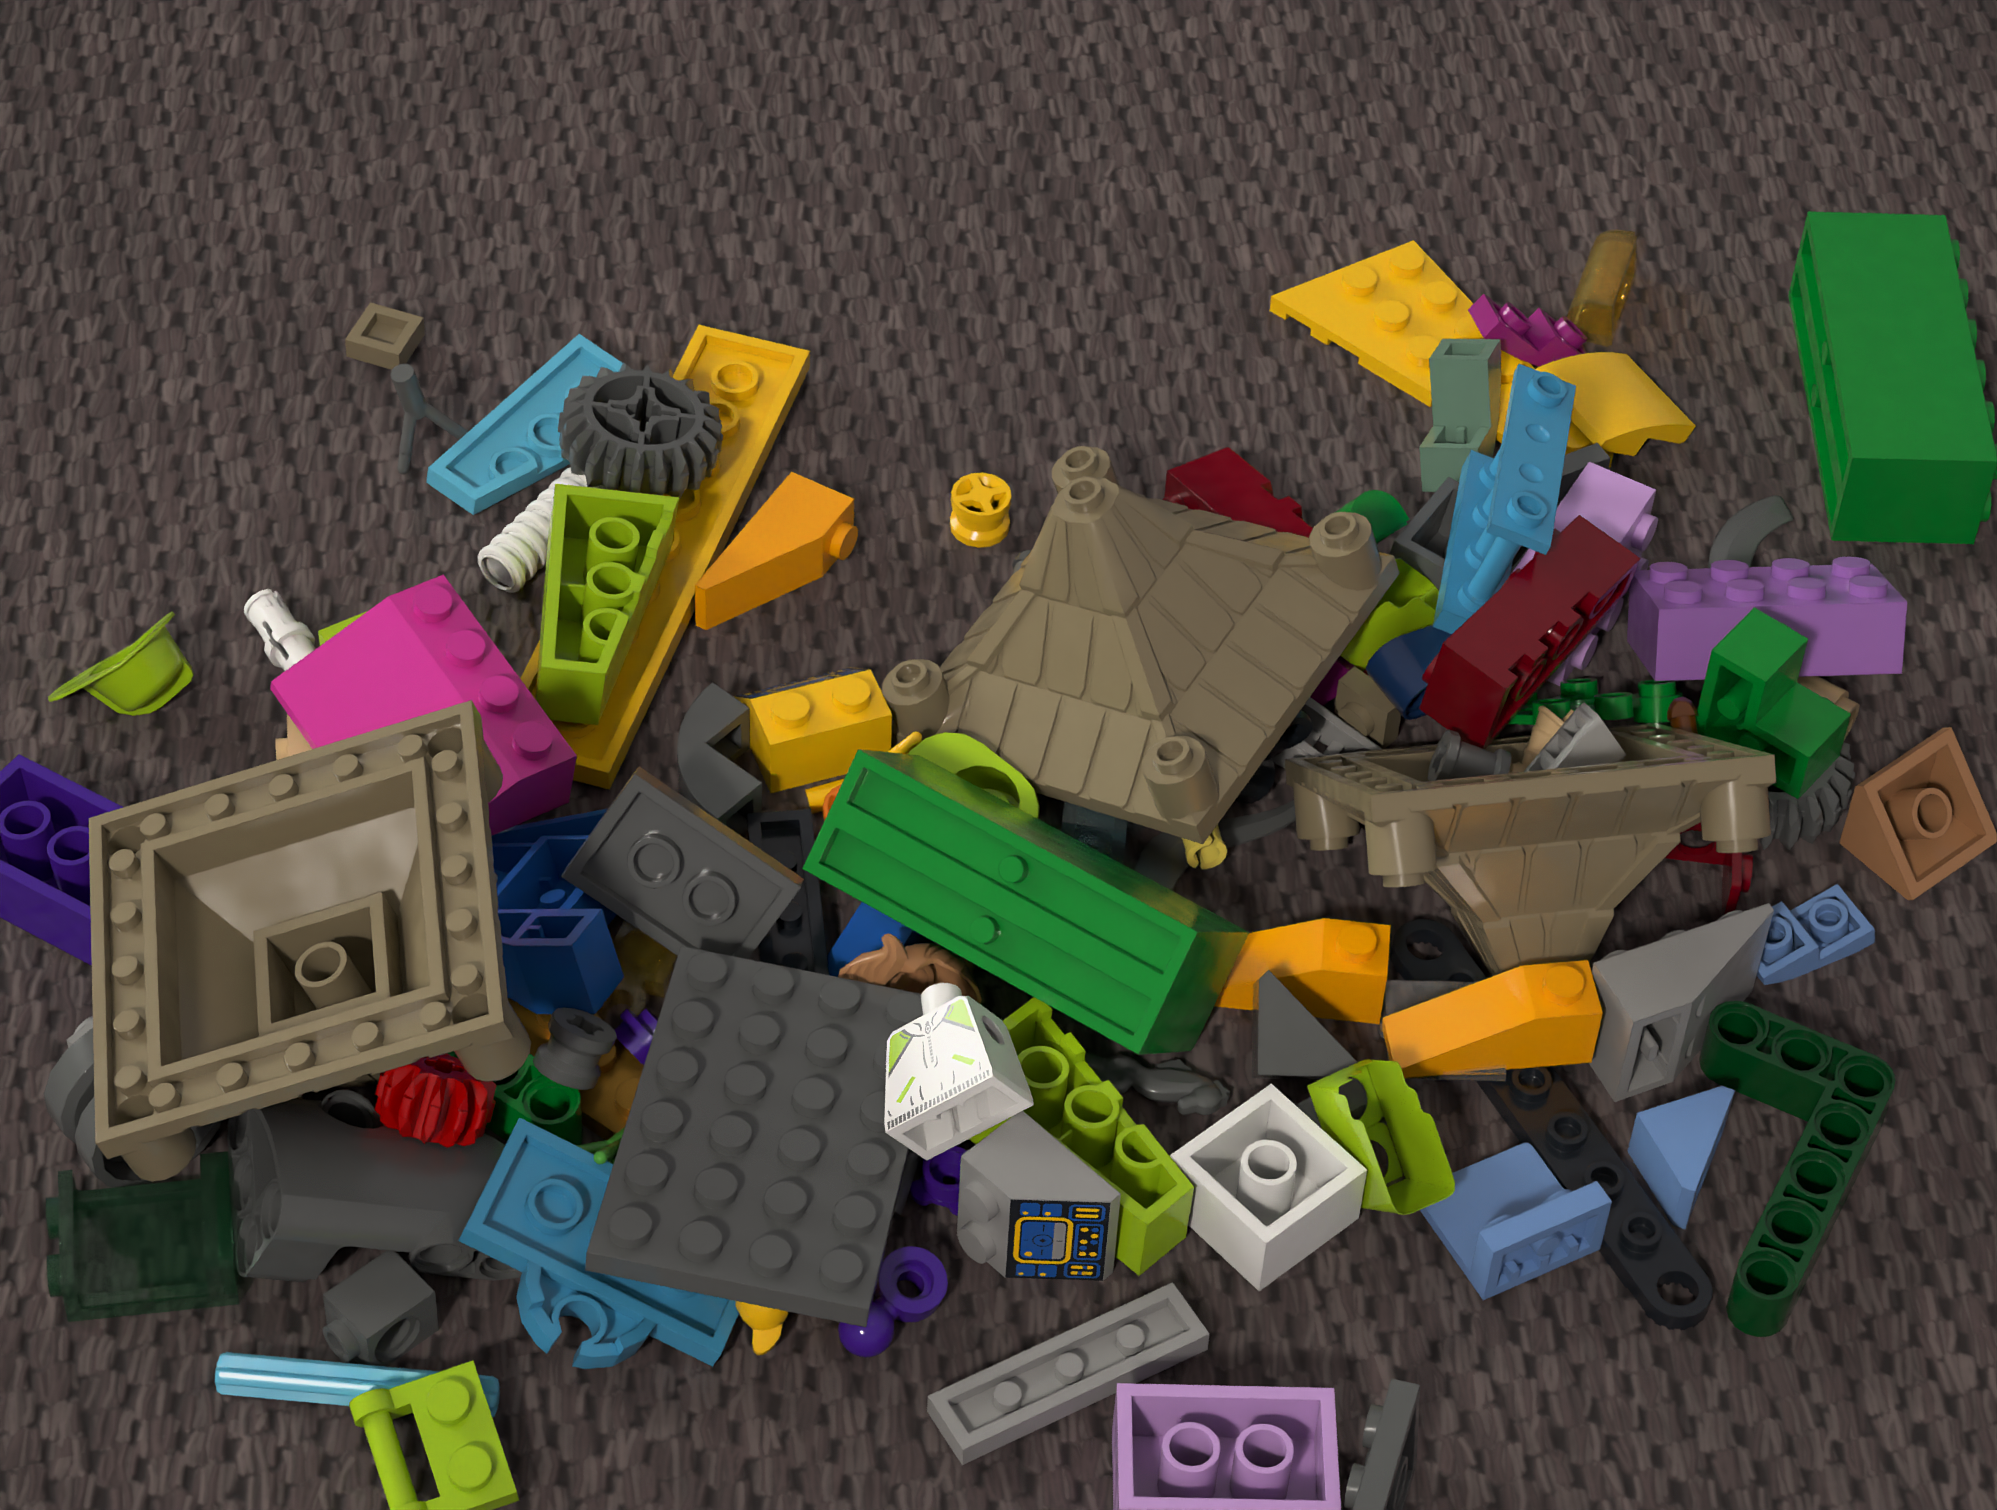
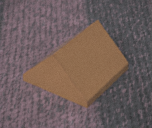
[1839,727,1997,900]

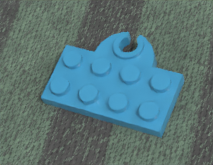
[458,1117,739,1369]

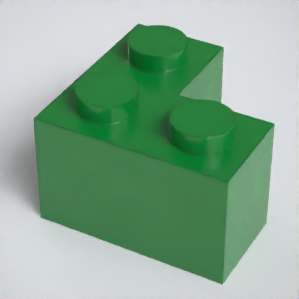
[1696,607,1851,799]

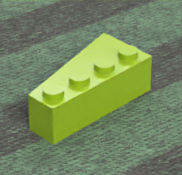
[536,484,679,725]
[969,997,1194,1276]

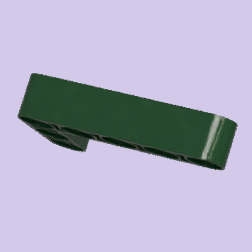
[1699,1001,1896,1337]

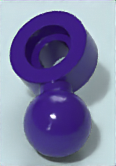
[838,1246,948,1358]

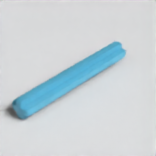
[215,1352,500,1417]

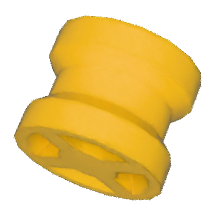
[950,473,1012,548]

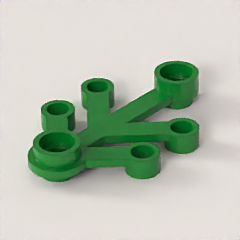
[1461,678,1683,741]

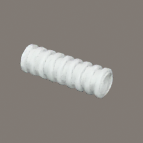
[478,467,607,593]

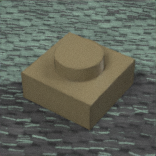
[345,302,425,370]
[1334,666,1401,749]

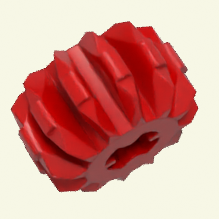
[374,1053,497,1148]

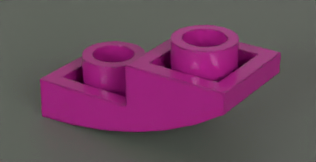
[1468,294,1587,366]

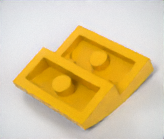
[1535,352,1696,456]

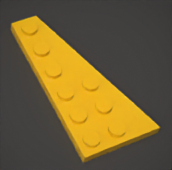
[1269,240,1613,468]

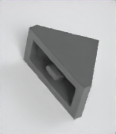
[1252,970,1357,1080]

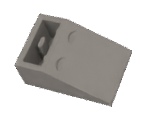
[1589,903,1774,1102]

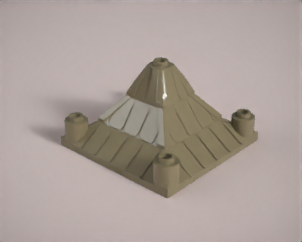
[882,446,1400,844]
[89,700,531,1182]
[1285,723,1776,976]

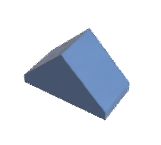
[1628,1086,1735,1229]

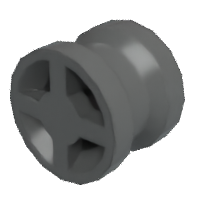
[533,1007,617,1090]

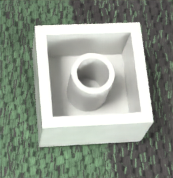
[1170,1084,1367,1291]

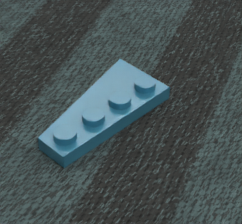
[426,334,623,515]

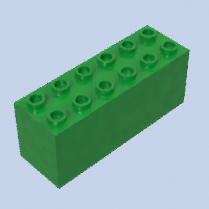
[1788,211,1997,544]
[802,749,1249,1055]

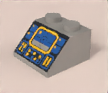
[957,1111,1121,1281]

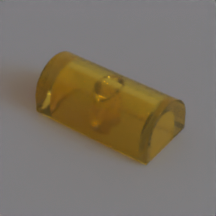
[1566,230,1637,347]

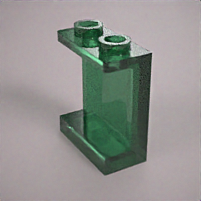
[46,1151,239,1322]

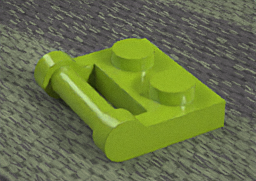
[349,1360,519,1510]

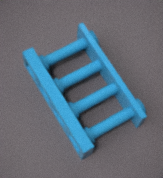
[1433,364,1576,634]

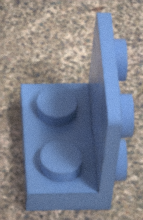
[1420,1143,1612,1300]

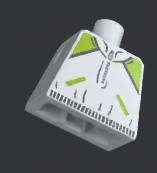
[884,983,1034,1160]

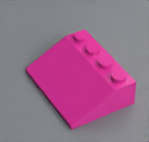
[270,574,577,836]

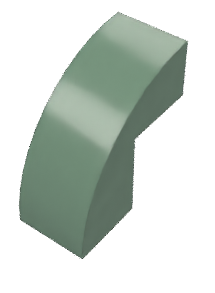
[1419,339,1501,492]

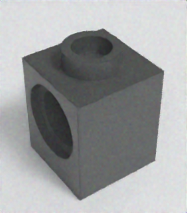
[323,1250,439,1367]

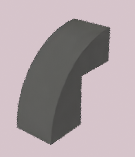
[677,682,762,838]

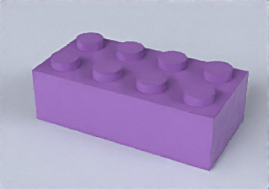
[1627,557,1907,681]

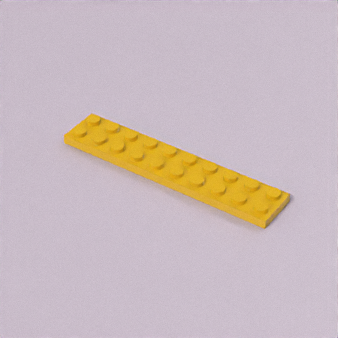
[520,325,810,790]

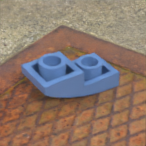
[1757,884,1875,985]

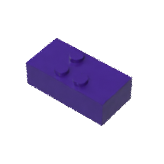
[0,754,123,966]

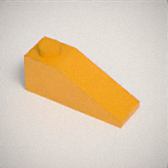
[695,472,858,630]
[1214,918,1391,1024]
[1381,960,1603,1078]

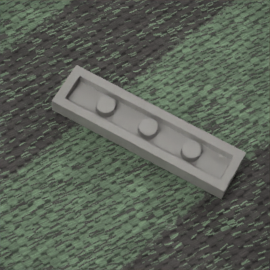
[927,1282,1209,1465]

